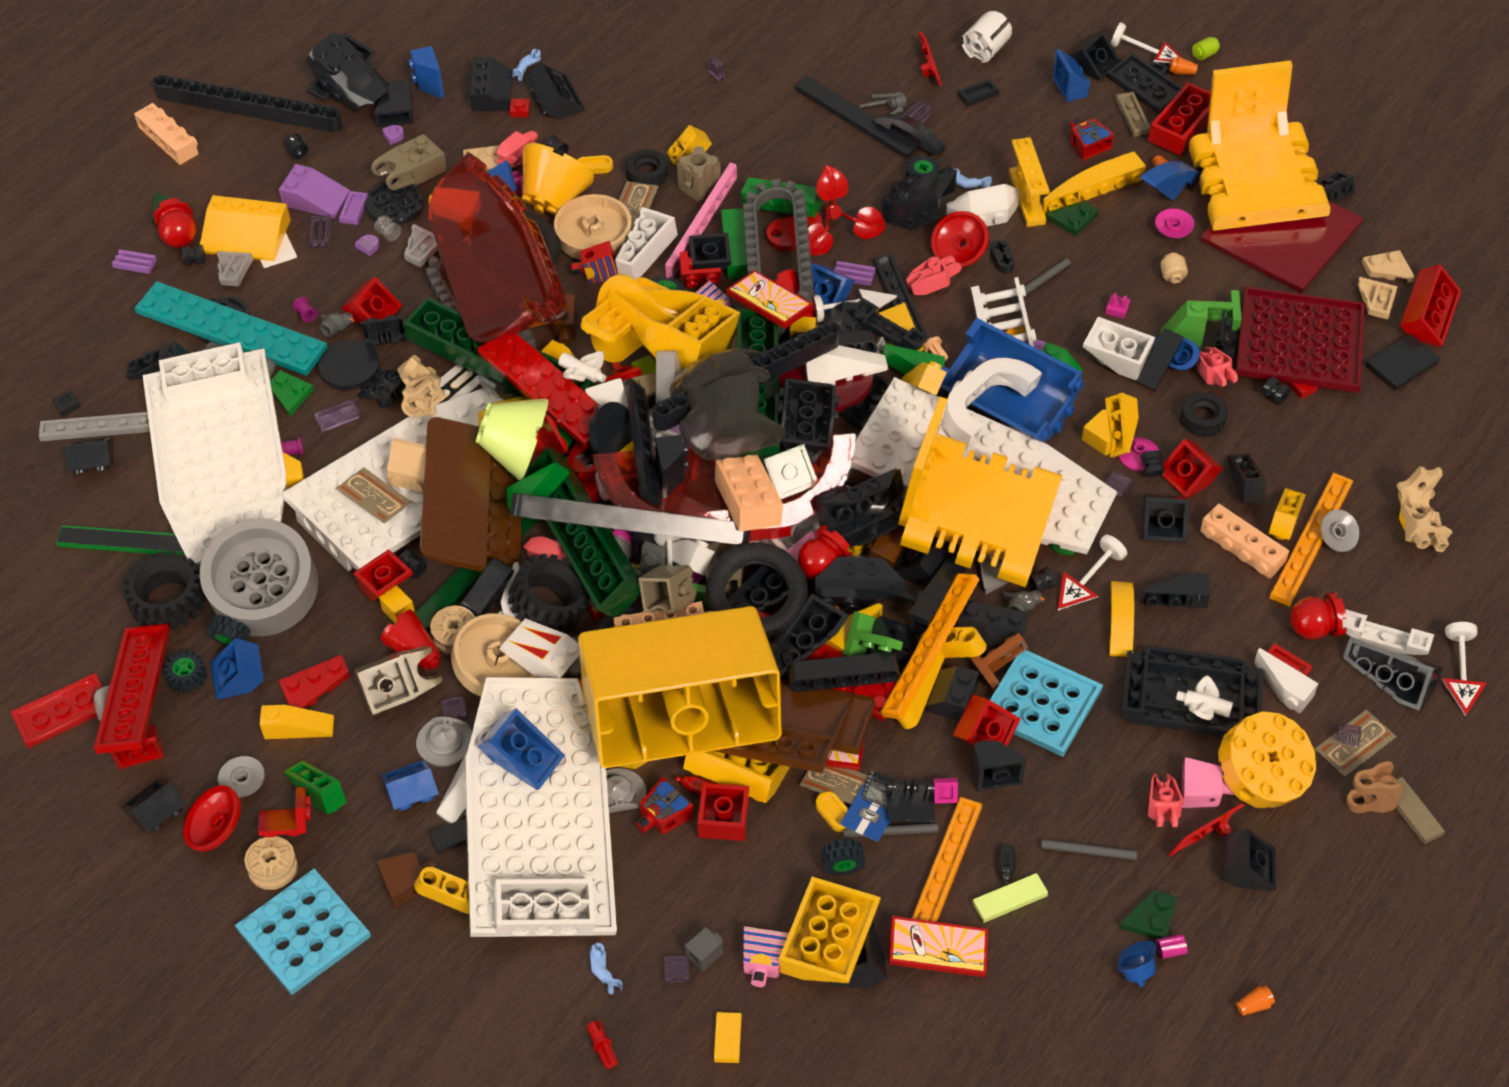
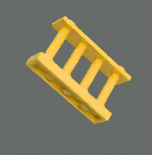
[1009,137,1050,227]

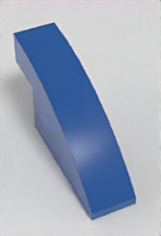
[1141,161,1202,201]

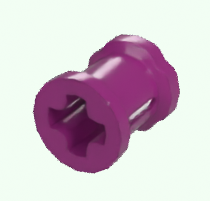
[292,296,318,323]
[281,437,304,455]

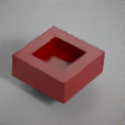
[510,99,530,117]

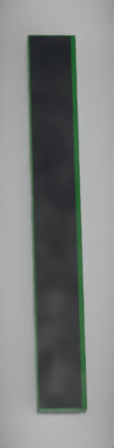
[56,525,184,556]

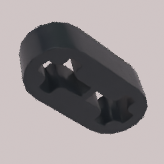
[991,240,1015,273]

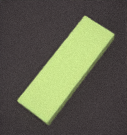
[972,873,1048,923]

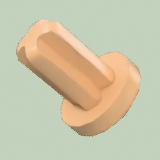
[923,336,948,361]

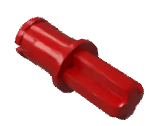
[586,1020,618,1069]

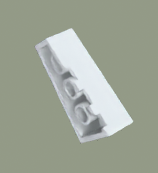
[615,207,678,280]

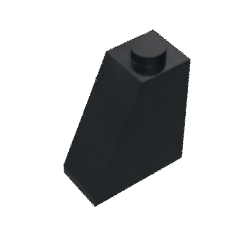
[374,80,414,127]

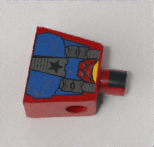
[1070,118,1114,161]
[636,777,694,834]

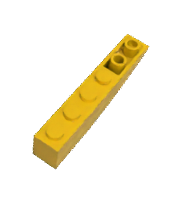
[1042,151,1146,214]

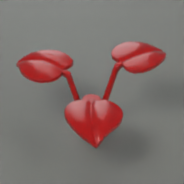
[809,165,886,255]

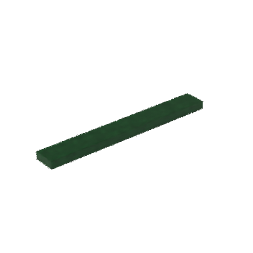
[415,517,540,632]

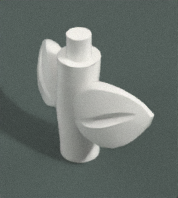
[559,351,606,383]
[1176,675,1233,720]

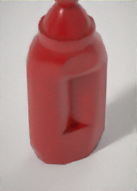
[675,776,717,795]

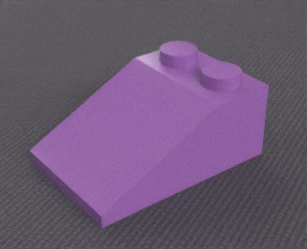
[279,164,350,219]

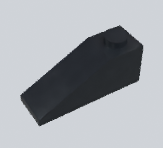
[1228,454,1266,505]

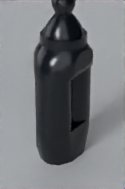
[997,845,1016,886]

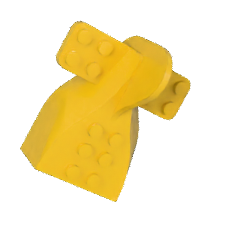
[580,274,740,385]

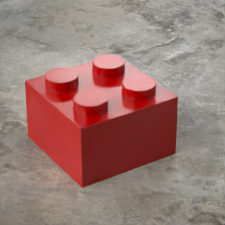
[697,783,750,841]

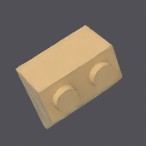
[387,438,426,492]

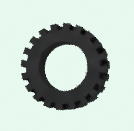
[123,551,207,631]
[508,554,591,633]

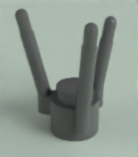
[859,92,907,114]

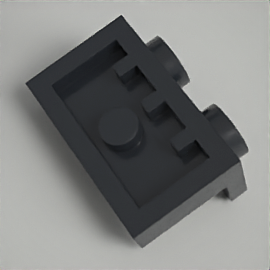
[1316,171,1355,203]

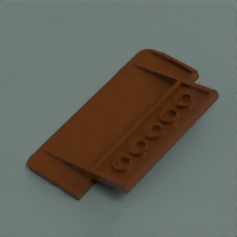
[420,417,522,572]
[714,680,875,773]

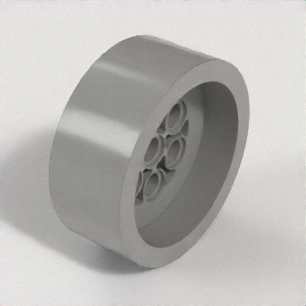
[200,518,318,637]

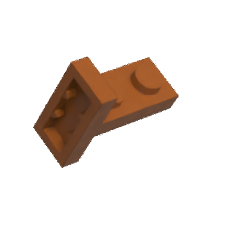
[969,633,1029,692]

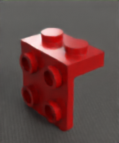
[529,415,568,465]
[258,787,311,838]

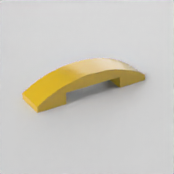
[1109,581,1134,657]

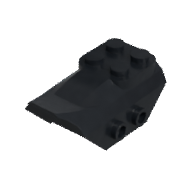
[306,33,389,111]
[881,164,957,231]
[777,378,839,464]
[815,468,904,546]
[815,557,916,609]

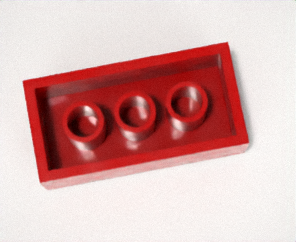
[1148,82,1211,156]

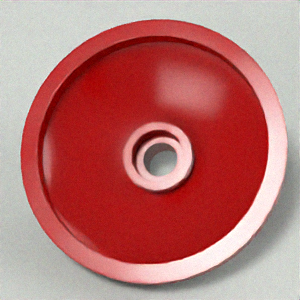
[931,211,989,268]
[183,785,241,852]

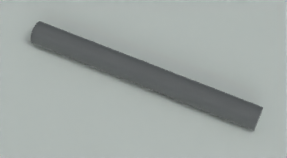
[1009,258,1071,304]
[844,823,938,838]
[1041,839,1137,860]

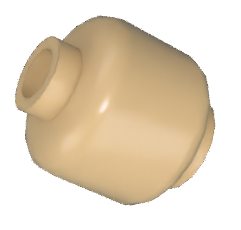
[1160,253,1188,284]

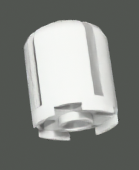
[962,11,1012,63]

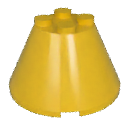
[521,143,594,215]

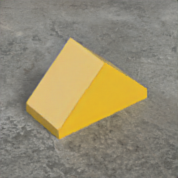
[1082,410,1111,455]

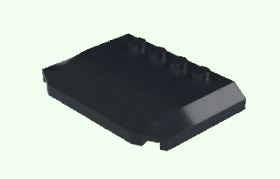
[1121,646,1263,736]

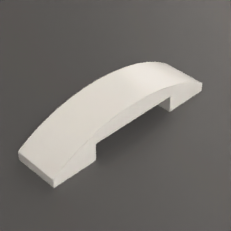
[1342,609,1434,655]

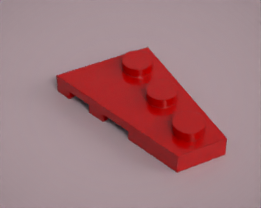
[278,655,350,709]

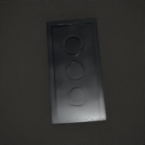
[1106,53,1183,114]

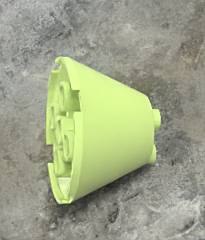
[475,398,548,480]

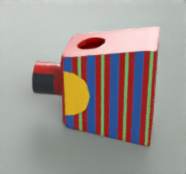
[571,241,618,283]

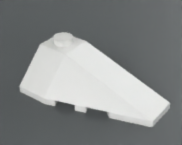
[804,345,888,384]
[437,752,467,824]

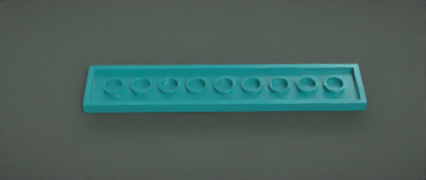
[135,281,328,376]

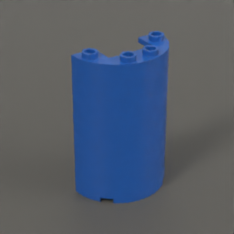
[939,318,1084,442]

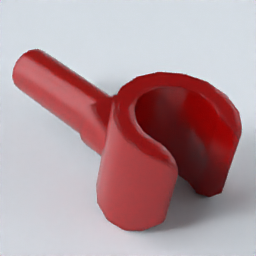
[611,362,633,375]

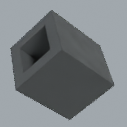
[685,927,723,972]

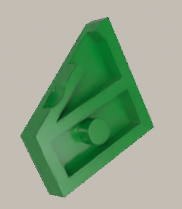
[270,370,314,417]

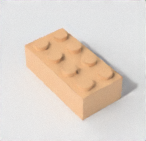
[715,455,783,532]

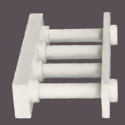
[971,277,1037,347]

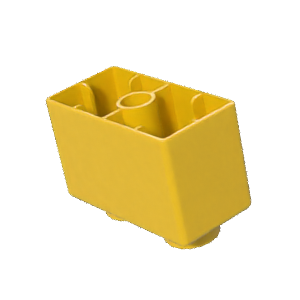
[578,606,782,768]

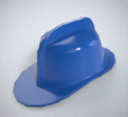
[1153,336,1200,371]
[1117,941,1156,987]

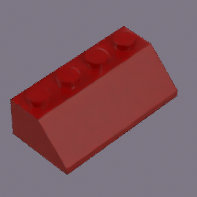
[1400,264,1461,347]

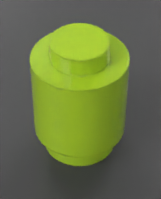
[1192,37,1220,61]

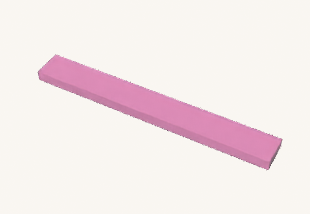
[665,163,737,279]

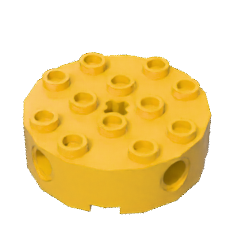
[1218,712,1316,808]

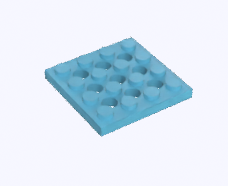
[990,650,1103,757]
[235,868,371,995]

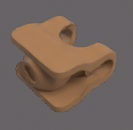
[1346,761,1404,813]

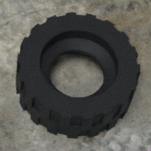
[626,149,668,187]
[1180,392,1228,437]

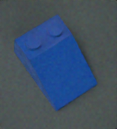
[477,708,565,790]

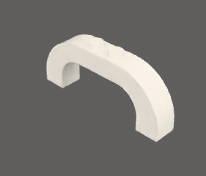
[943,358,1042,450]

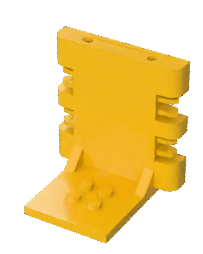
[1189,60,1330,231]
[898,397,1063,587]

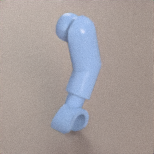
[512,49,541,81]
[955,169,992,188]
[590,943,623,994]

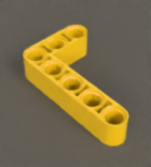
[897,627,987,729]
[414,867,469,914]

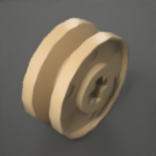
[430,605,475,655]
[244,836,298,890]

